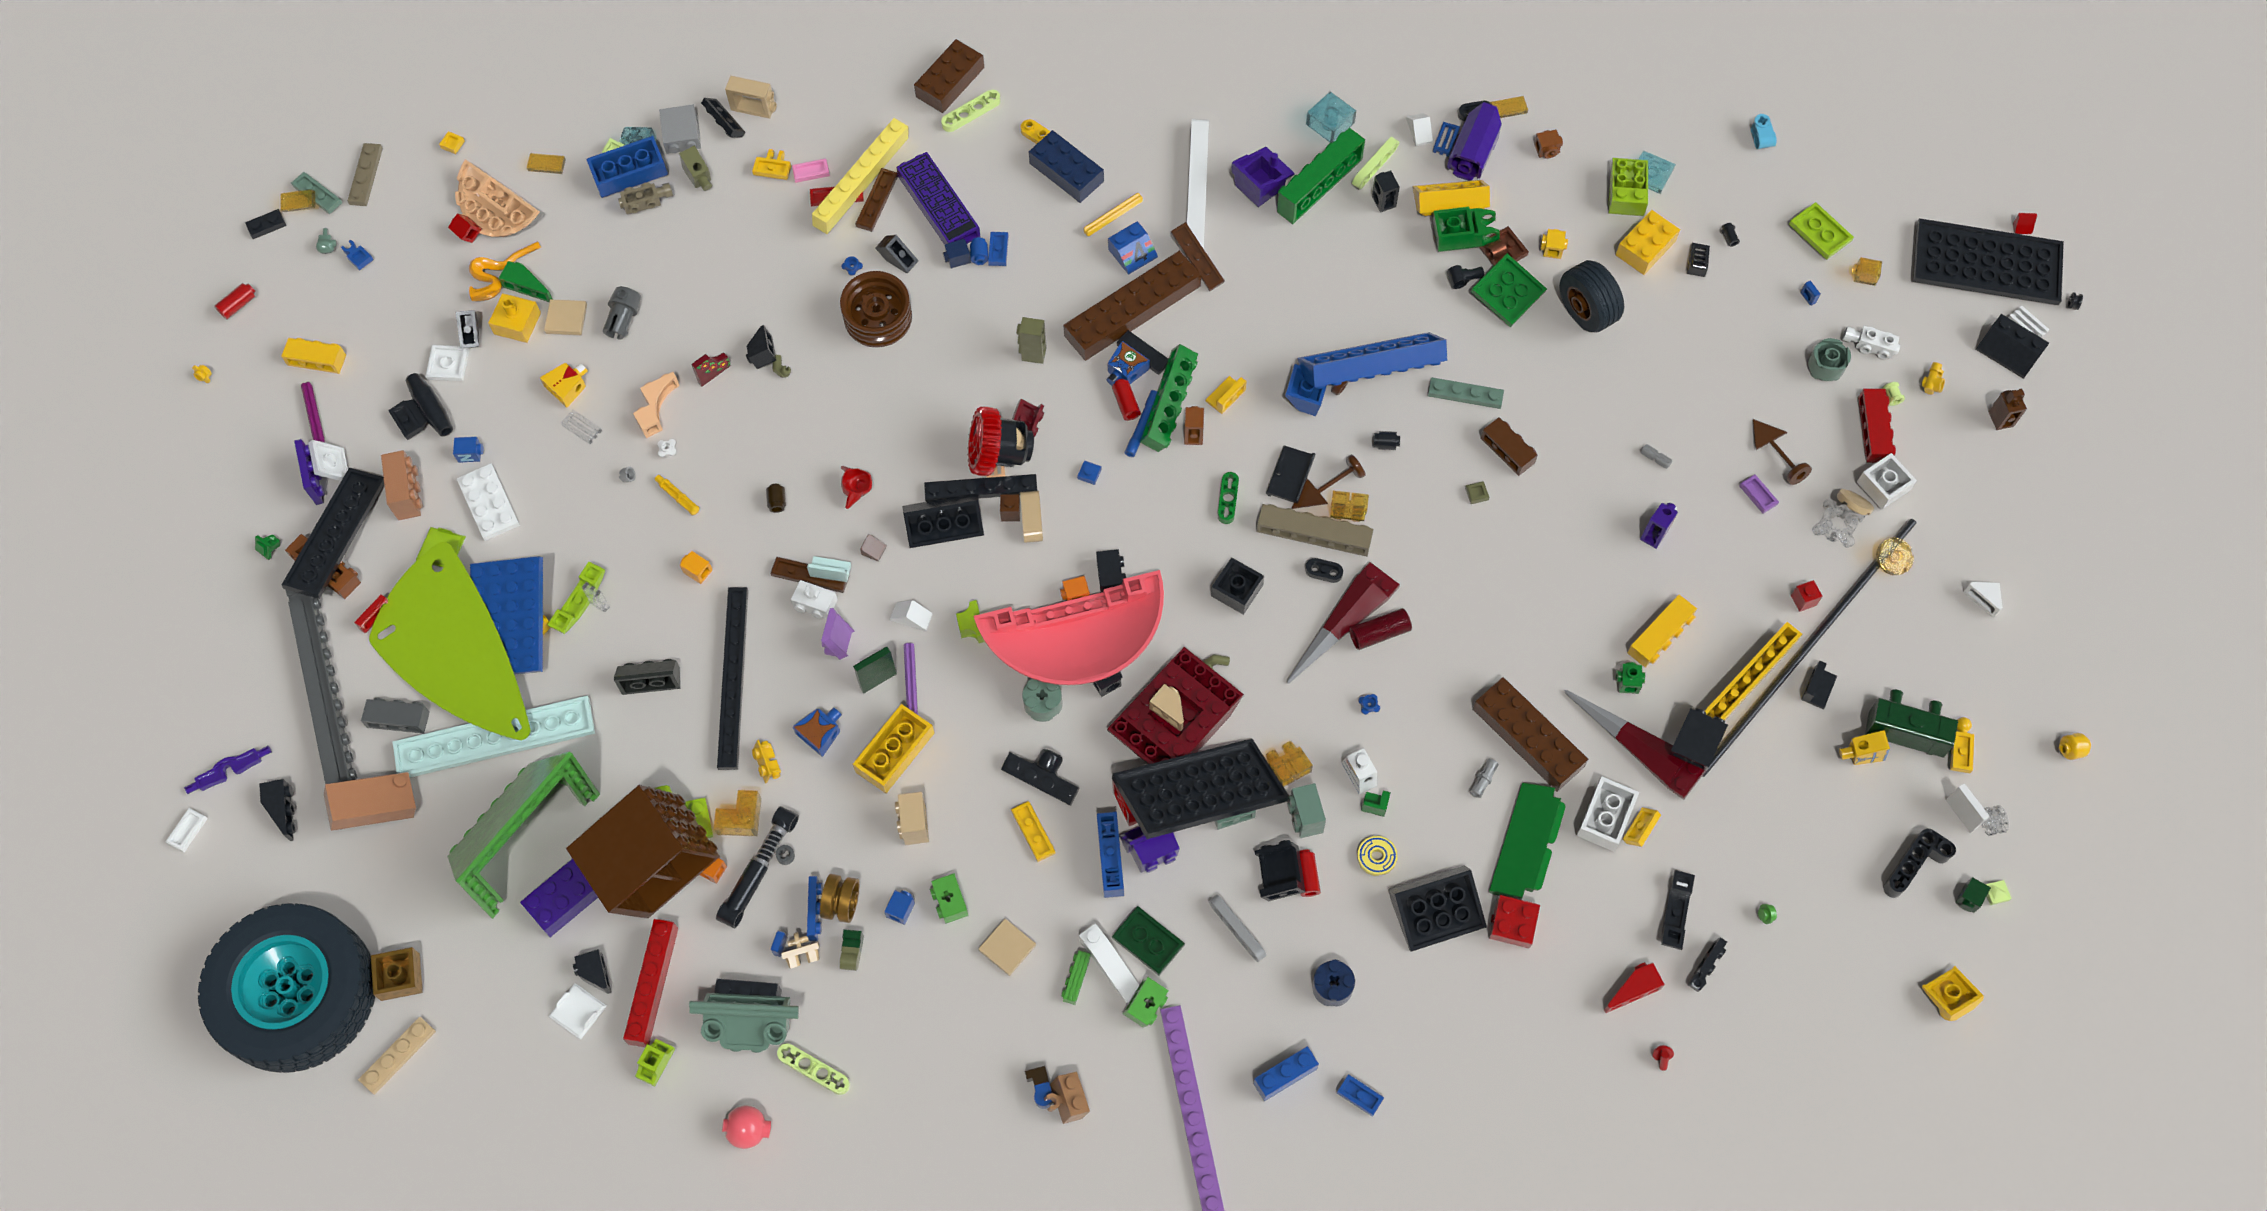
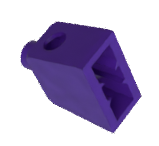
[1640,503,1678,549]

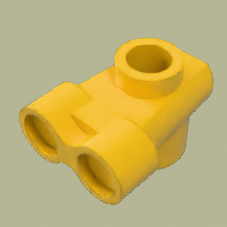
[1922,362,1945,395]

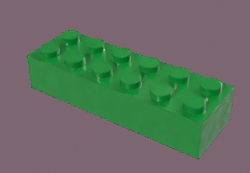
[1277,127,1365,224]

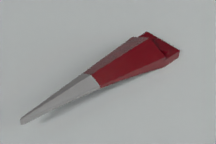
[1287,562,1400,684]
[1565,690,1706,800]

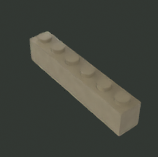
[1257,504,1374,557]

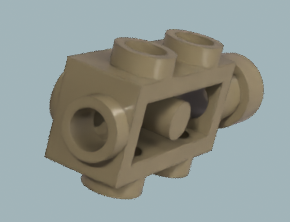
[618,182,673,215]

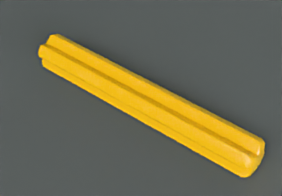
[1083,193,1143,236]

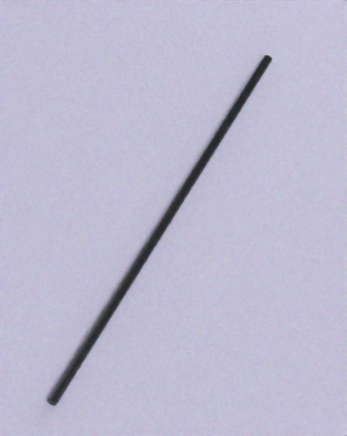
[1702,519,1917,777]

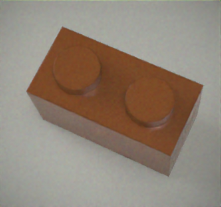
[1184,406,1204,445]

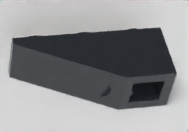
[259,779,296,841]

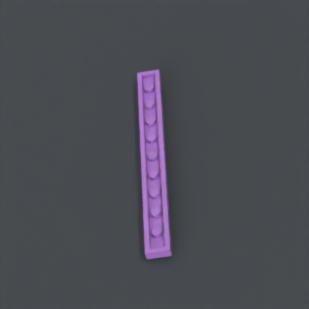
[1160,1005,1224,1211]

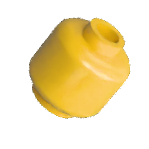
[2059,733,2091,760]

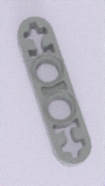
[1208,895,1266,962]

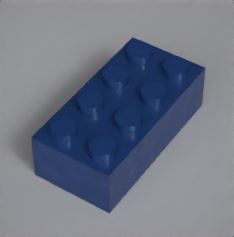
[1028,130,1104,203]

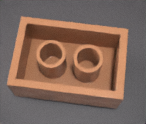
[381,450,423,521]

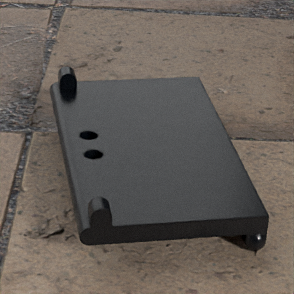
[1266,445,1316,504]

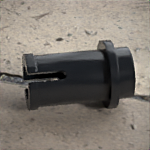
[1721,223,1740,247]

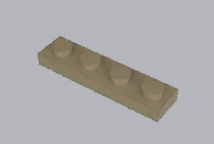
[347,143,383,206]

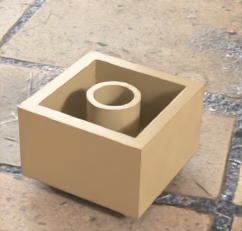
[895,792,929,845]

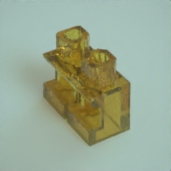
[1330,490,1369,522]
[1266,741,1313,787]

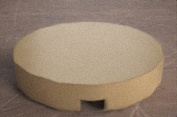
[1837,489,1874,515]

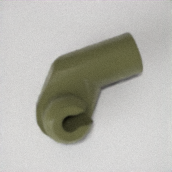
[772,355,791,378]
[1203,654,1230,669]

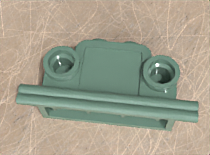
[689,993,799,1053]

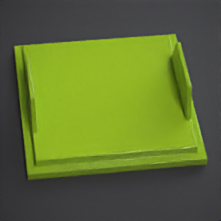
[416,527,466,567]

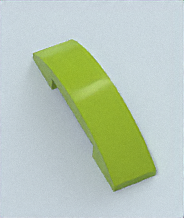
[547,561,605,634]

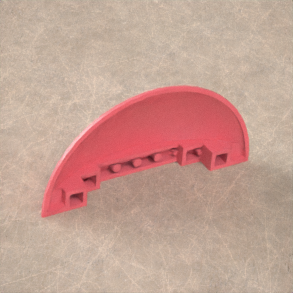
[973,570,1164,685]

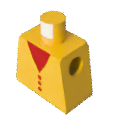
[540,363,588,408]

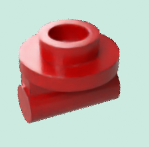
[1652,1045,1674,1071]

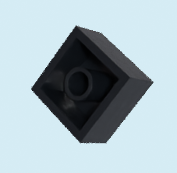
[1211,557,1264,615]

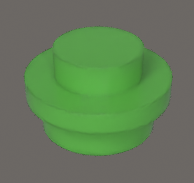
[1758,904,1777,924]

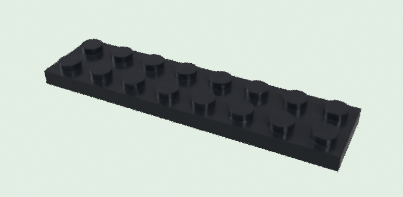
[281,468,384,599]

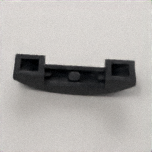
[1661,870,1695,950]

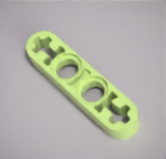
[941,90,1000,132]
[1352,137,1400,189]
[777,1043,850,1095]

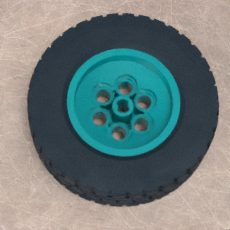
[198,903,375,1073]

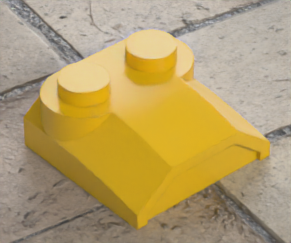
[1922,966,1984,1021]

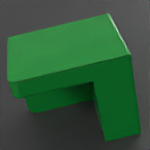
[1361,790,1391,817]

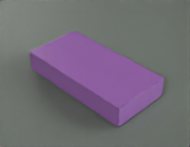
[1739,474,1779,514]

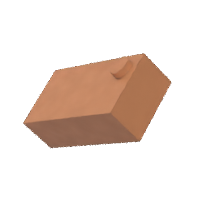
[324,772,416,831]

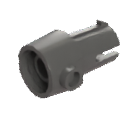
[603,286,641,340]

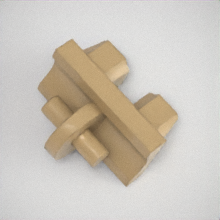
[781,932,820,969]

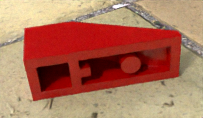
[1604,962,1665,1013]

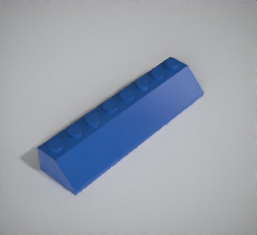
[1298,332,1447,389]

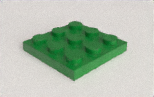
[1470,253,1547,327]

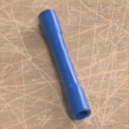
[1124,390,1157,457]

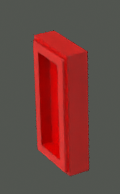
[354,594,388,633]

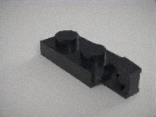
[1688,937,1727,992]

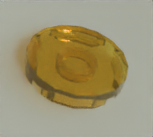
[1876,538,1914,575]

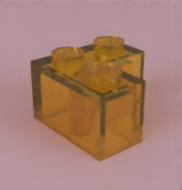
[714,790,762,836]

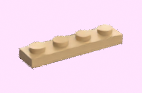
[358,1017,436,1095]

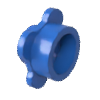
[841,256,863,276]
[1359,694,1380,715]

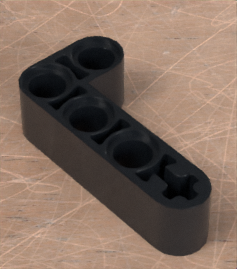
[1884,828,1956,898]

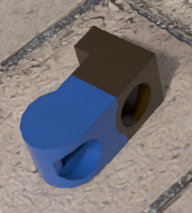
[1025,1066,1053,1109]

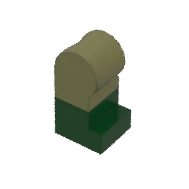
[840,929,864,971]

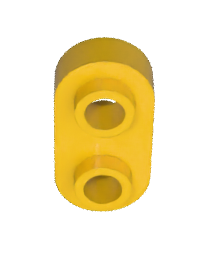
[1021,119,1050,144]

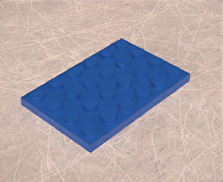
[470,556,543,675]

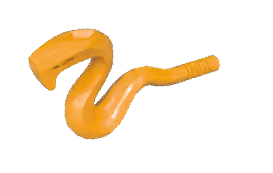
[469,241,541,301]

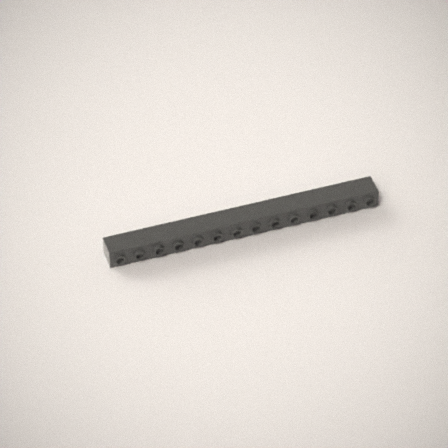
[286,590,357,830]

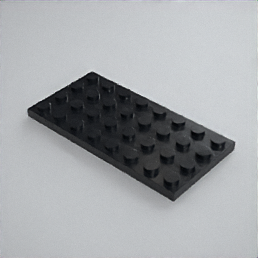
[1913,218,2064,305]
[1112,739,1289,839]

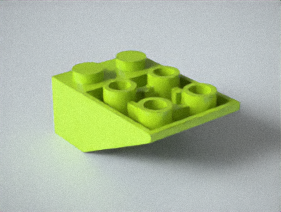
[1608,158,1648,216]

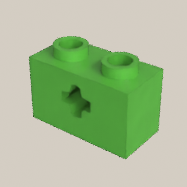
[930,874,969,924]
[1123,977,1169,1027]

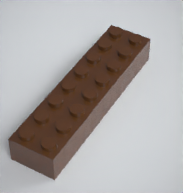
[1063,250,1201,361]

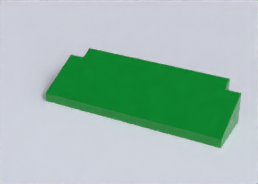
[1489,783,1566,900]

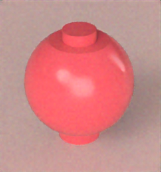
[722,1106,771,1149]

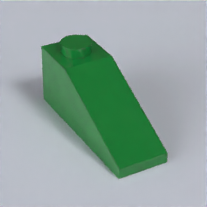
[499,261,553,303]

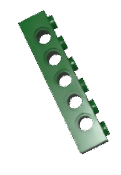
[1140,344,1198,452]

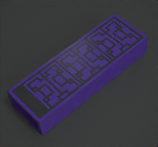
[896,152,981,244]

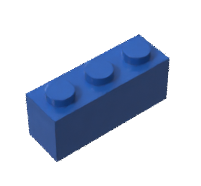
[1253,1046,1319,1102]

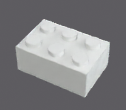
[1577,776,1639,852]

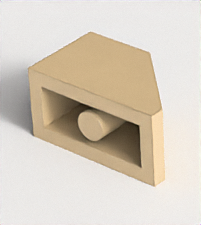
[1149,684,1184,731]

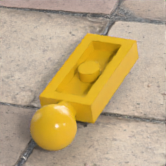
[1950,717,1974,773]

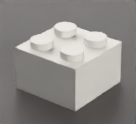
[1857,453,1917,510]

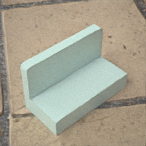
[807,556,851,582]

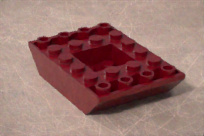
[1107,647,1244,764]

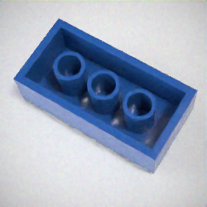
[586,136,668,198]

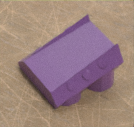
[821,608,855,660]

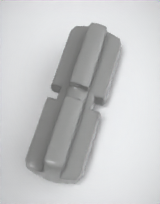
[1641,444,1672,469]

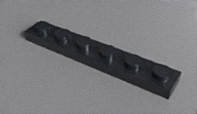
[924,474,1037,502]

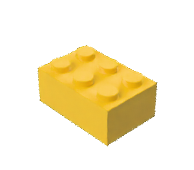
[1616,210,1681,275]

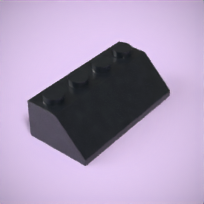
[902,493,984,548]

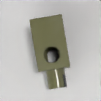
[679,145,712,191]

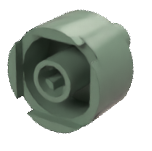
[1808,338,1851,381]
[1022,679,1062,722]

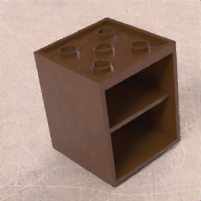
[566,785,720,919]

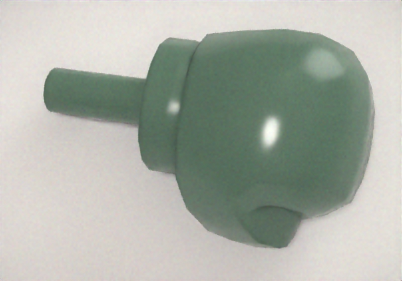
[316,228,337,254]

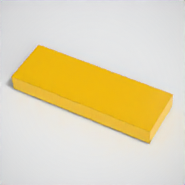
[1011,801,1056,862]

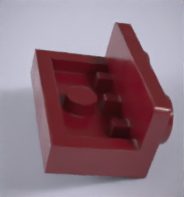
[1012,399,1044,437]

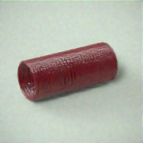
[1350,608,1412,650]

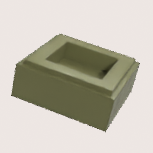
[1465,481,1490,504]

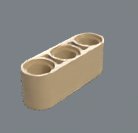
[1020,491,1043,543]

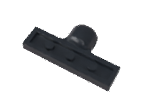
[1001,749,1080,806]

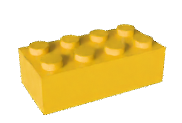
[852,704,935,794]

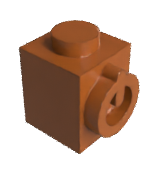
[1534,129,1563,159]

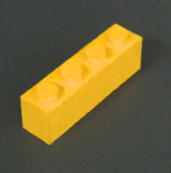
[1627,594,1697,668]

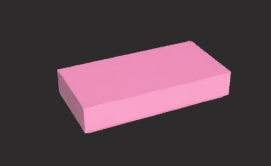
[792,158,830,183]

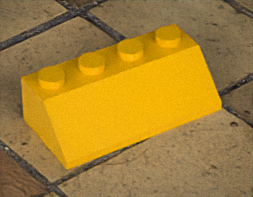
[1413,180,1490,216]

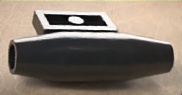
[388,373,453,440]

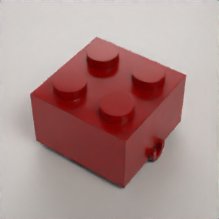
[1489,895,1540,948]

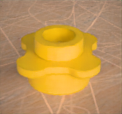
[192,365,212,383]

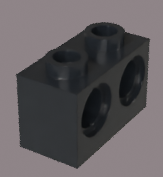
[1372,170,1400,213]

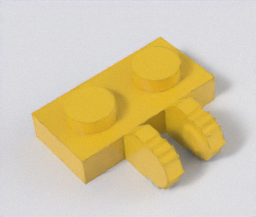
[752,149,791,180]

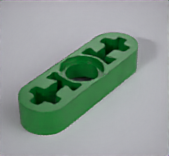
[1218,472,1239,524]

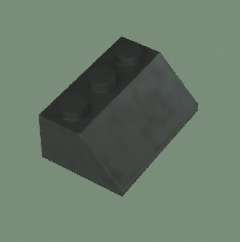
[614,659,681,695]

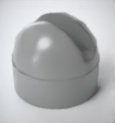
[619,467,635,482]

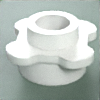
[657,439,677,458]

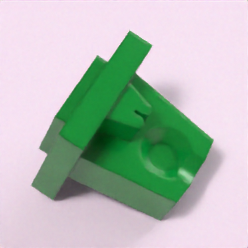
[255,534,280,560]

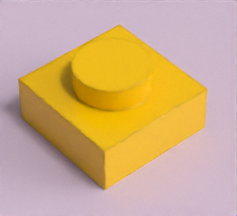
[439,131,465,154]

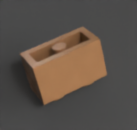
[1044,1071,1090,1124]

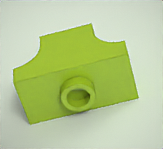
[956,600,985,643]
[635,1039,675,1087]

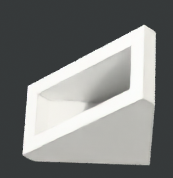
[1406,113,1433,146]
[1964,582,2003,618]
[890,600,933,631]

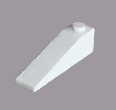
[1079,923,1139,1005]

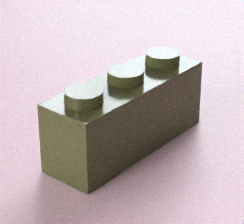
[1016,317,1047,364]

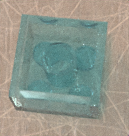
[1306,91,1356,143]

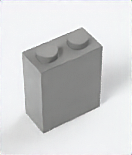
[659,104,701,154]

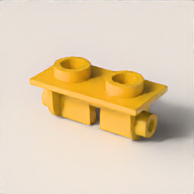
[752,740,781,783]

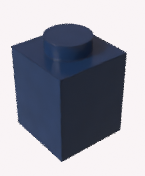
[942,239,971,268]

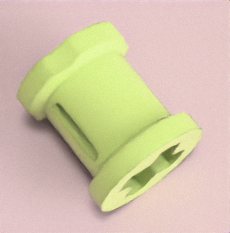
[1882,382,1905,406]

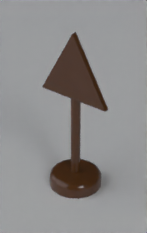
[1753,419,1812,485]
[1292,454,1366,509]

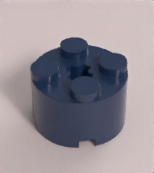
[1312,959,1355,1007]

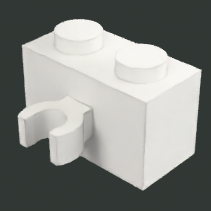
[791,580,838,619]

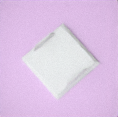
[549,983,607,1040]

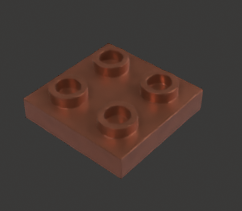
[1479,226,1529,266]

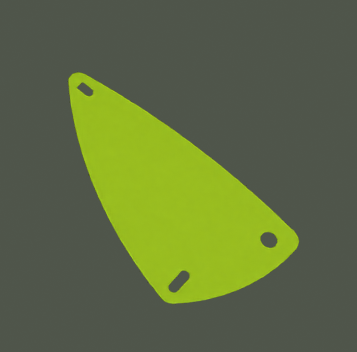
[369,542,530,740]

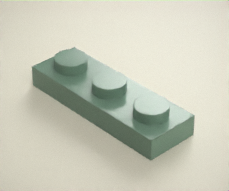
[291,172,342,214]

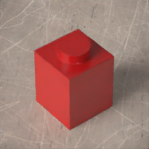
[448,213,482,243]
[1791,580,1823,612]

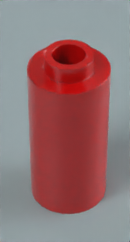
[214,283,256,320]
[1112,379,1141,421]
[1299,849,1321,897]

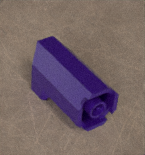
[1447,102,1502,181]

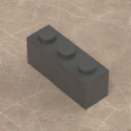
[361,698,430,734]

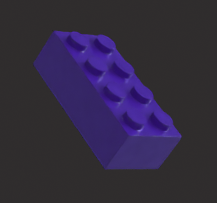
[520,859,598,938]

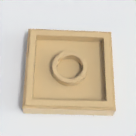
[544,299,587,335]
[978,919,1036,976]

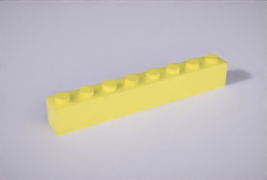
[812,118,908,234]

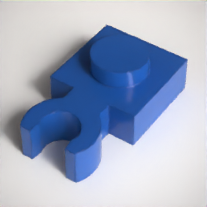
[341,240,374,271]

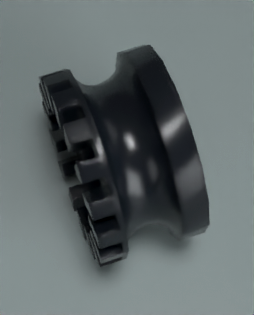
[2068,292,2083,310]

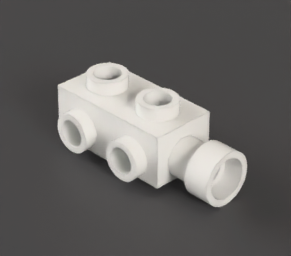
[1842,326,1900,360]

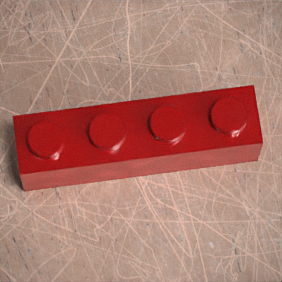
[1858,388,1896,463]

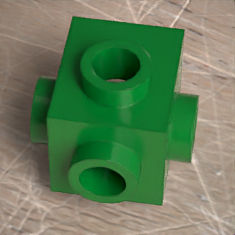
[1616,662,1645,694]

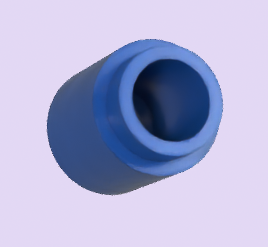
[970,237,988,265]

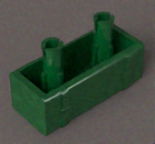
[1865,689,1958,758]

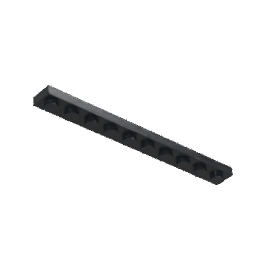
[717,587,748,770]

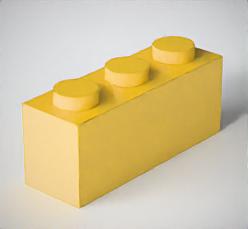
[281,338,346,374]

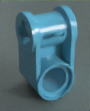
[1751,114,1777,149]

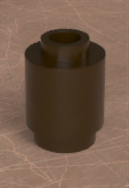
[766,483,786,513]

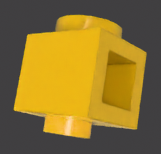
[1540,229,1568,259]

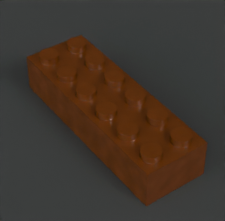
[1473,677,1589,792]

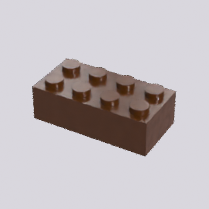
[914,39,985,113]

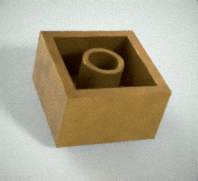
[371,947,423,1001]

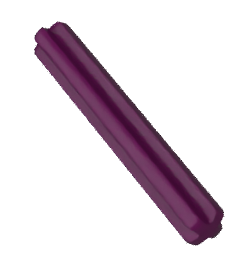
[301,382,325,443]

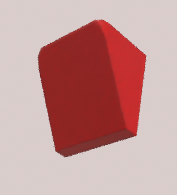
[2013,213,2037,234]

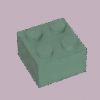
[1287,783,1326,838]

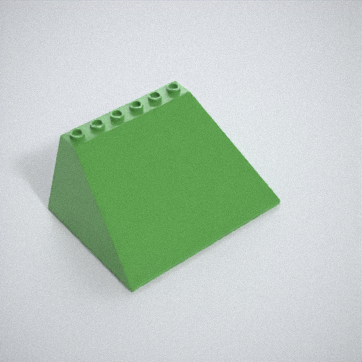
[447,751,600,919]

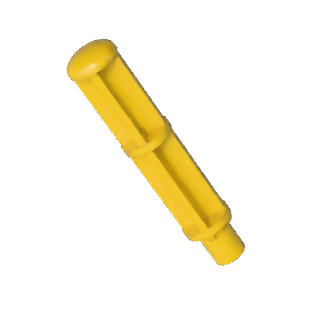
[655,475,700,515]

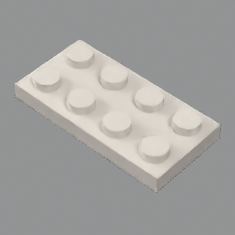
[456,463,520,541]

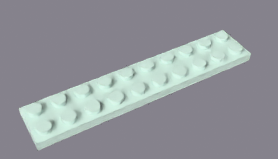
[393,695,595,778]

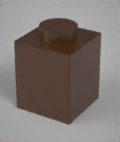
[1000,495,1020,522]

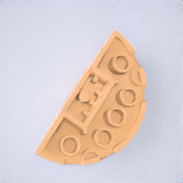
[455,159,540,237]

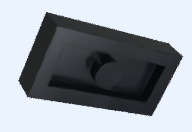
[245,209,287,239]

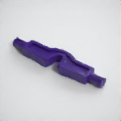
[184,745,272,794]

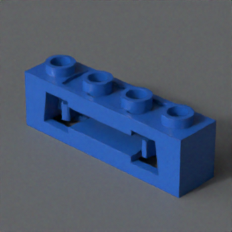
[1097,812,1124,898]

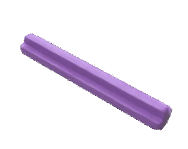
[904,643,918,714]

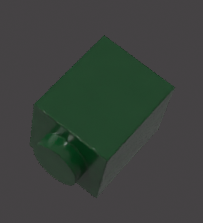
[1955,877,1991,913]

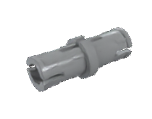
[1470,758,1499,798]

